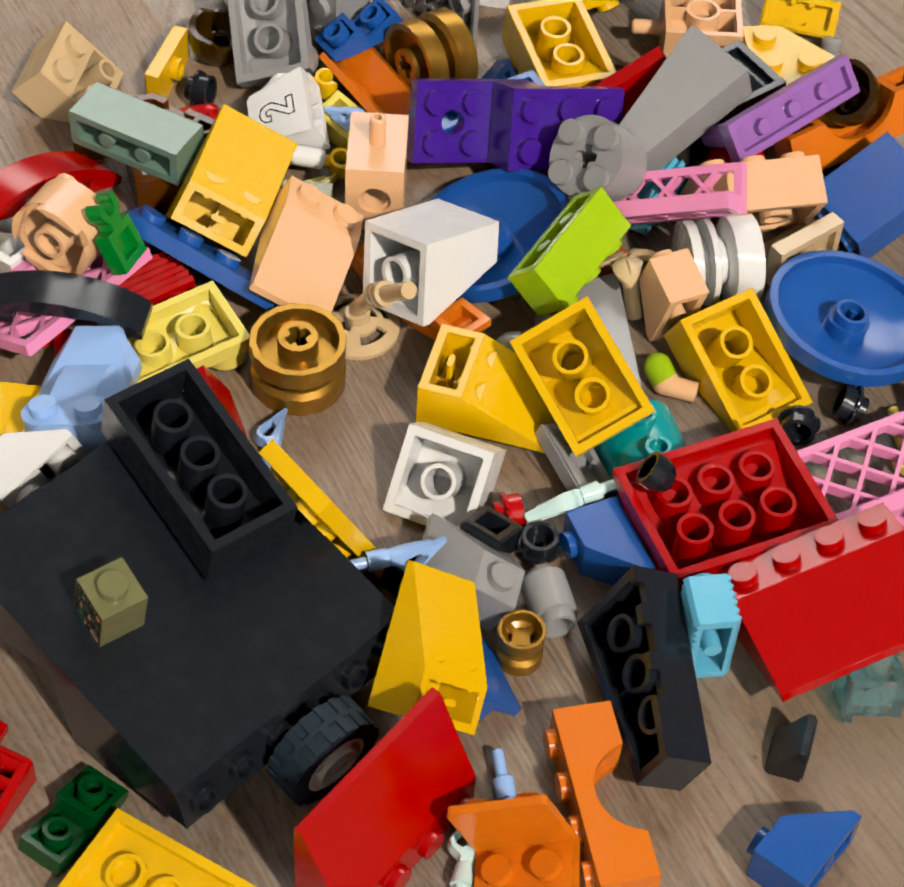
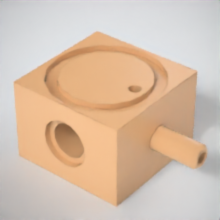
[631,0,744,58]
[345,112,409,230]

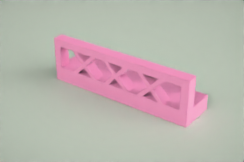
[613,162,747,225]

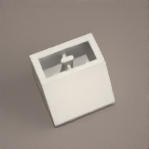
[0,429,88,508]

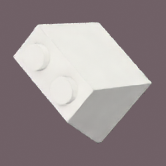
[363,199,499,327]

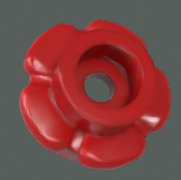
[492,492,527,529]

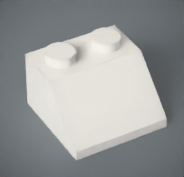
[382,421,506,527]

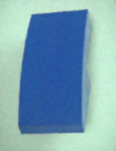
[314,0,403,62]

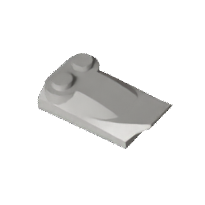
[228,0,319,87]

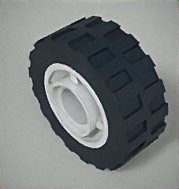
[267,695,379,806]

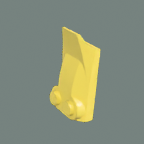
[127,280,250,383]

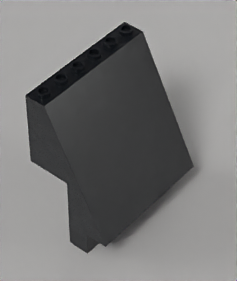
[0,441,395,829]

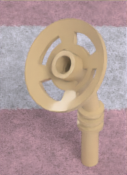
[332,280,417,361]

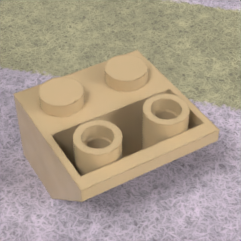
[11,21,124,123]

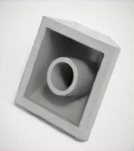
[416,513,525,633]

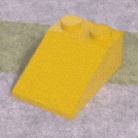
[501,0,617,86]
[664,288,813,432]
[509,296,655,458]

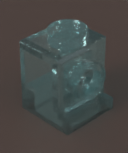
[831,655,904,723]

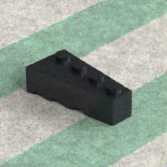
[577,565,712,791]

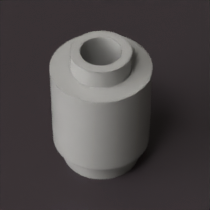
[521,565,578,638]

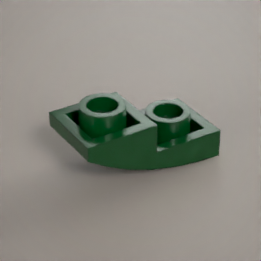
[19,765,129,877]

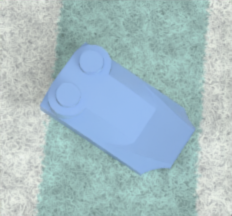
[21,326,142,454]

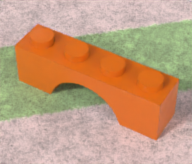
[774,65,904,171]
[543,701,661,887]

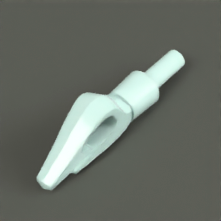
[524,479,617,523]
[447,830,476,887]

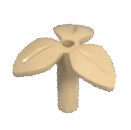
[599,248,656,320]

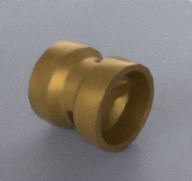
[495,610,546,676]

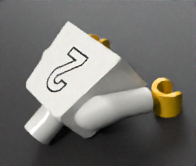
[246,66,347,180]

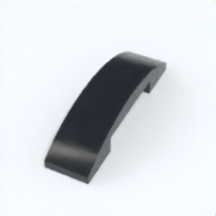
[0,270,153,340]

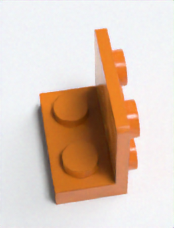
[447,792,580,887]

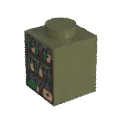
[74,557,148,647]

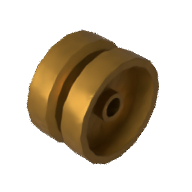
[384,7,479,87]
[249,303,347,416]

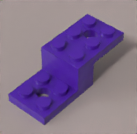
[407,78,625,171]

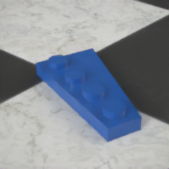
[127,204,278,311]

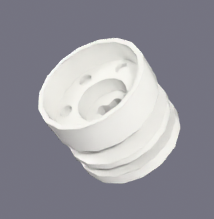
[672,214,766,306]

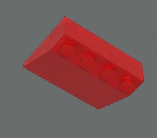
[612,418,839,592]
[712,502,904,702]
[294,687,476,887]

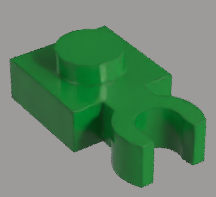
[85,192,147,275]

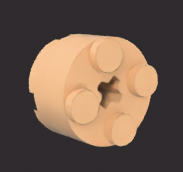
[11,173,101,275]

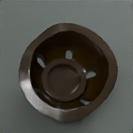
[188,8,234,66]
[824,59,881,127]

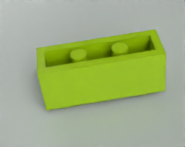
[507,187,631,316]

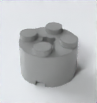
[548,115,647,201]

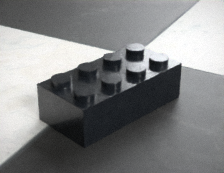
[101,358,298,580]

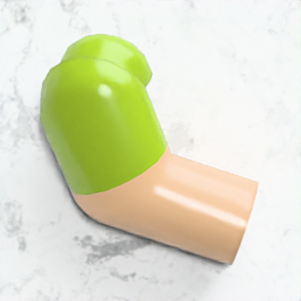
[644,352,699,403]

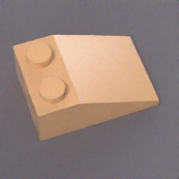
[249,176,364,313]

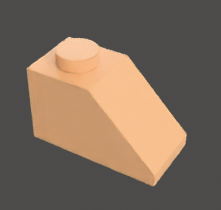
[639,248,709,343]

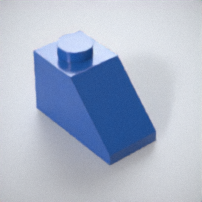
[559,496,656,586]
[746,810,862,887]

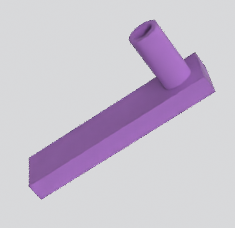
[701,55,861,162]

